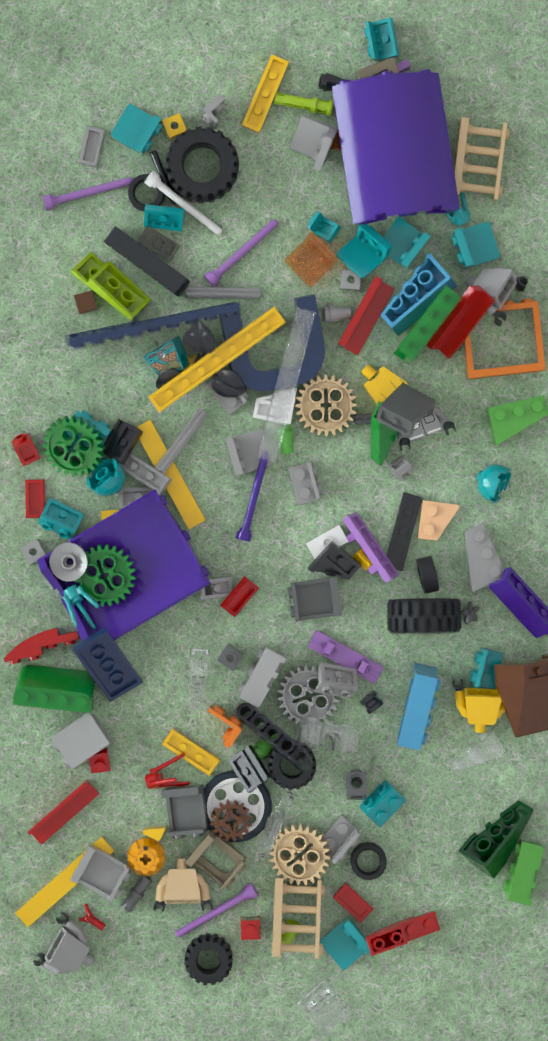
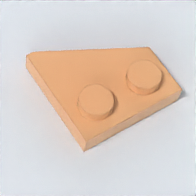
[418,500,459,541]

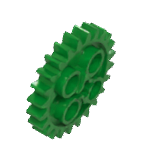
[42,415,105,477]
[74,544,137,607]

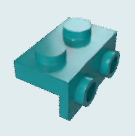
[364,17,400,62]
[359,780,407,827]

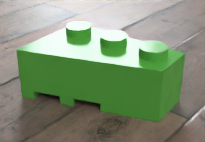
[486,395,548,446]
[503,839,544,907]

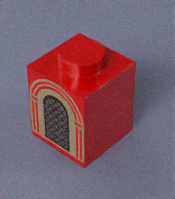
[241,916,260,940]

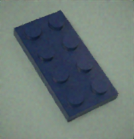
[72,628,143,702]

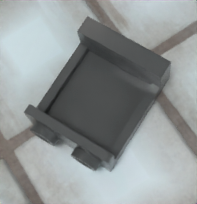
[376,383,436,437]
[288,577,342,621]
[161,784,209,839]

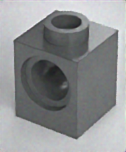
[217,644,244,671]
[346,770,367,800]

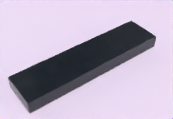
[386,492,422,571]

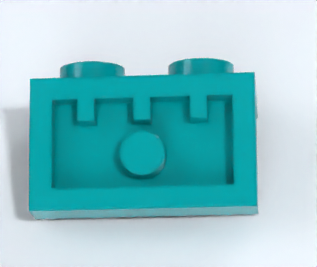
[144,204,184,231]
[38,498,85,540]

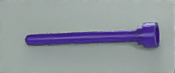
[236,451,269,542]

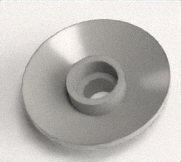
[50,543,88,581]

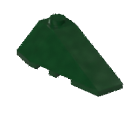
[459,800,534,879]

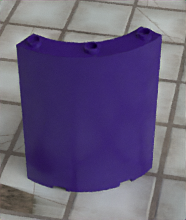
[332,69,460,225]
[37,489,211,641]

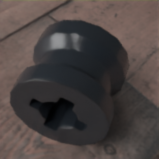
[360,691,383,714]

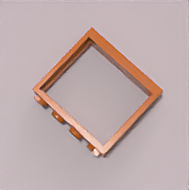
[463,298,546,380]

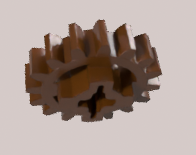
[210,799,252,842]

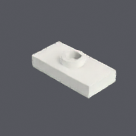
[306,525,349,559]

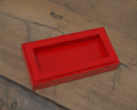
[25,479,45,518]
[220,576,259,617]
[332,882,374,923]

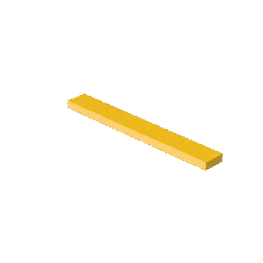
[148,306,286,413]

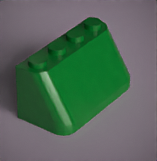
[13,665,96,713]

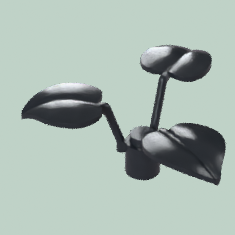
[156,320,247,398]

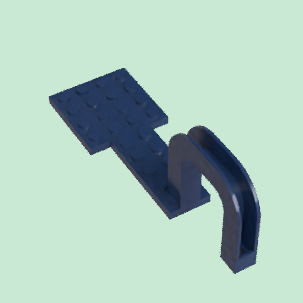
[65,294,325,391]

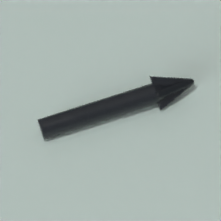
[149,150,176,204]

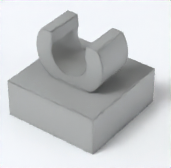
[387,455,413,481]

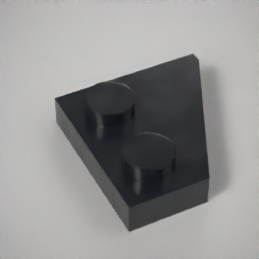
[308,541,361,580]

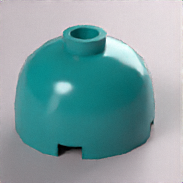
[86,458,125,497]
[476,464,511,503]

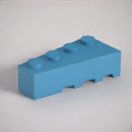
[381,252,457,336]
[397,663,441,750]

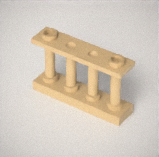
[454,117,510,202]
[272,878,325,959]

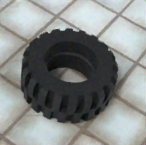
[165,126,239,203]
[387,598,461,634]

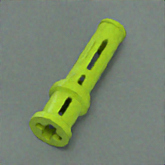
[274,92,333,117]

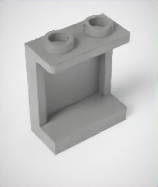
[51,711,114,770]
[70,844,132,902]

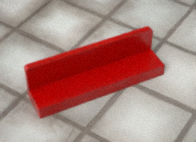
[338,276,394,355]
[426,285,495,358]
[27,780,100,845]

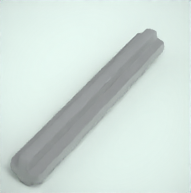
[185,287,261,299]
[156,408,208,473]

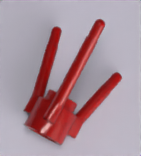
[145,753,190,789]

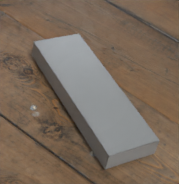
[118,453,172,495]

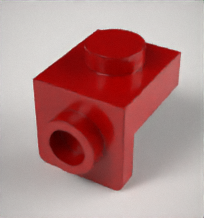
[89,748,111,773]

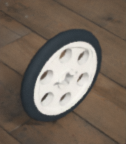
[204,770,272,842]

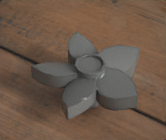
[461,601,480,624]

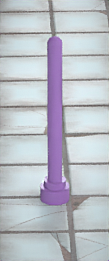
[42,177,133,211]
[204,219,278,287]
[175,883,259,938]

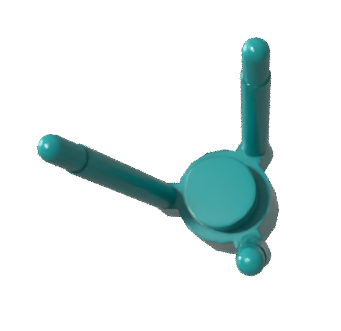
[446,192,471,227]
[63,585,99,629]

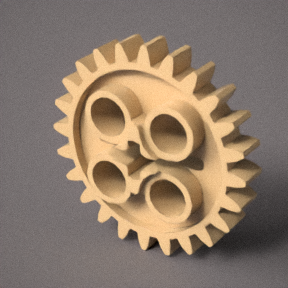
[295,374,357,437]
[269,823,331,886]

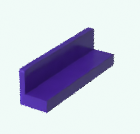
[489,567,548,638]

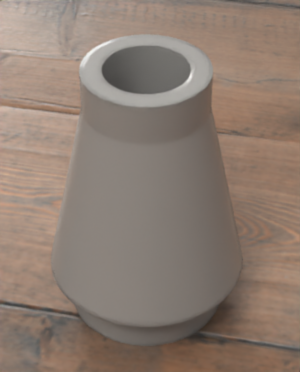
[322,305,351,324]

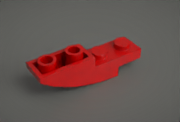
[4,627,80,665]
[365,911,440,956]

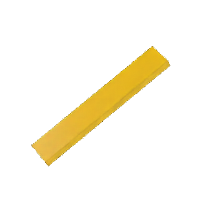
[136,420,205,529]
[15,836,115,927]

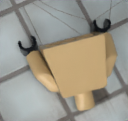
[153,858,213,912]

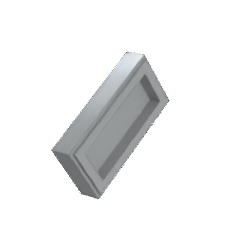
[78,126,106,168]

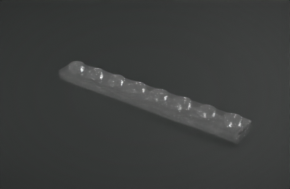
[257,307,316,462]

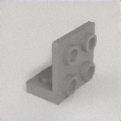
[290,115,338,171]
[225,429,272,476]
[321,815,360,864]

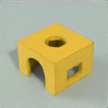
[162,113,187,140]

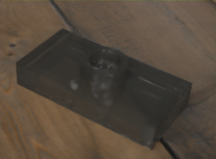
[138,226,180,262]

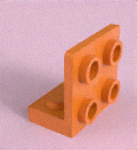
[208,704,243,749]

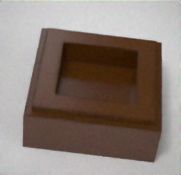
[74,290,98,314]

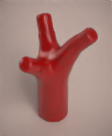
[79,903,106,931]

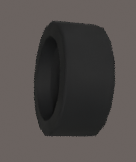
[128,174,165,212]
[416,556,439,594]
[350,842,387,880]

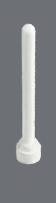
[144,170,222,235]

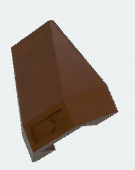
[494,654,548,737]

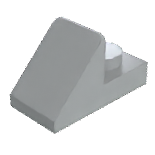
[199,577,233,600]

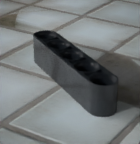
[103,226,190,297]
[236,702,312,771]

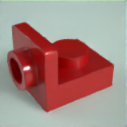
[12,433,40,467]

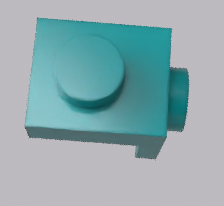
[307,211,341,244]

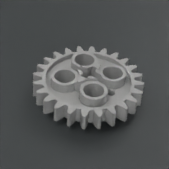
[278,665,339,727]

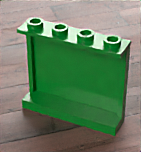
[393,286,461,365]

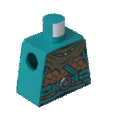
[143,336,190,376]

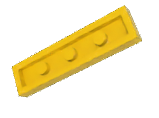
[242,54,289,133]

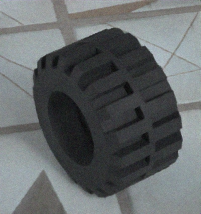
[268,740,316,790]
[184,933,233,986]

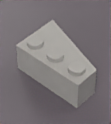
[464,524,504,592]
[237,646,287,708]

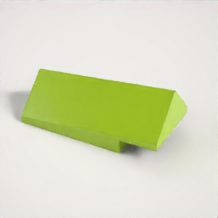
[70,252,151,321]

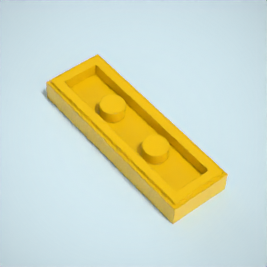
[162,728,220,776]

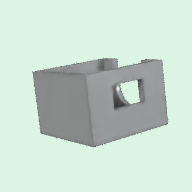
[340,269,360,291]
[20,539,46,565]

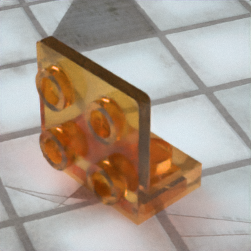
[284,231,338,287]

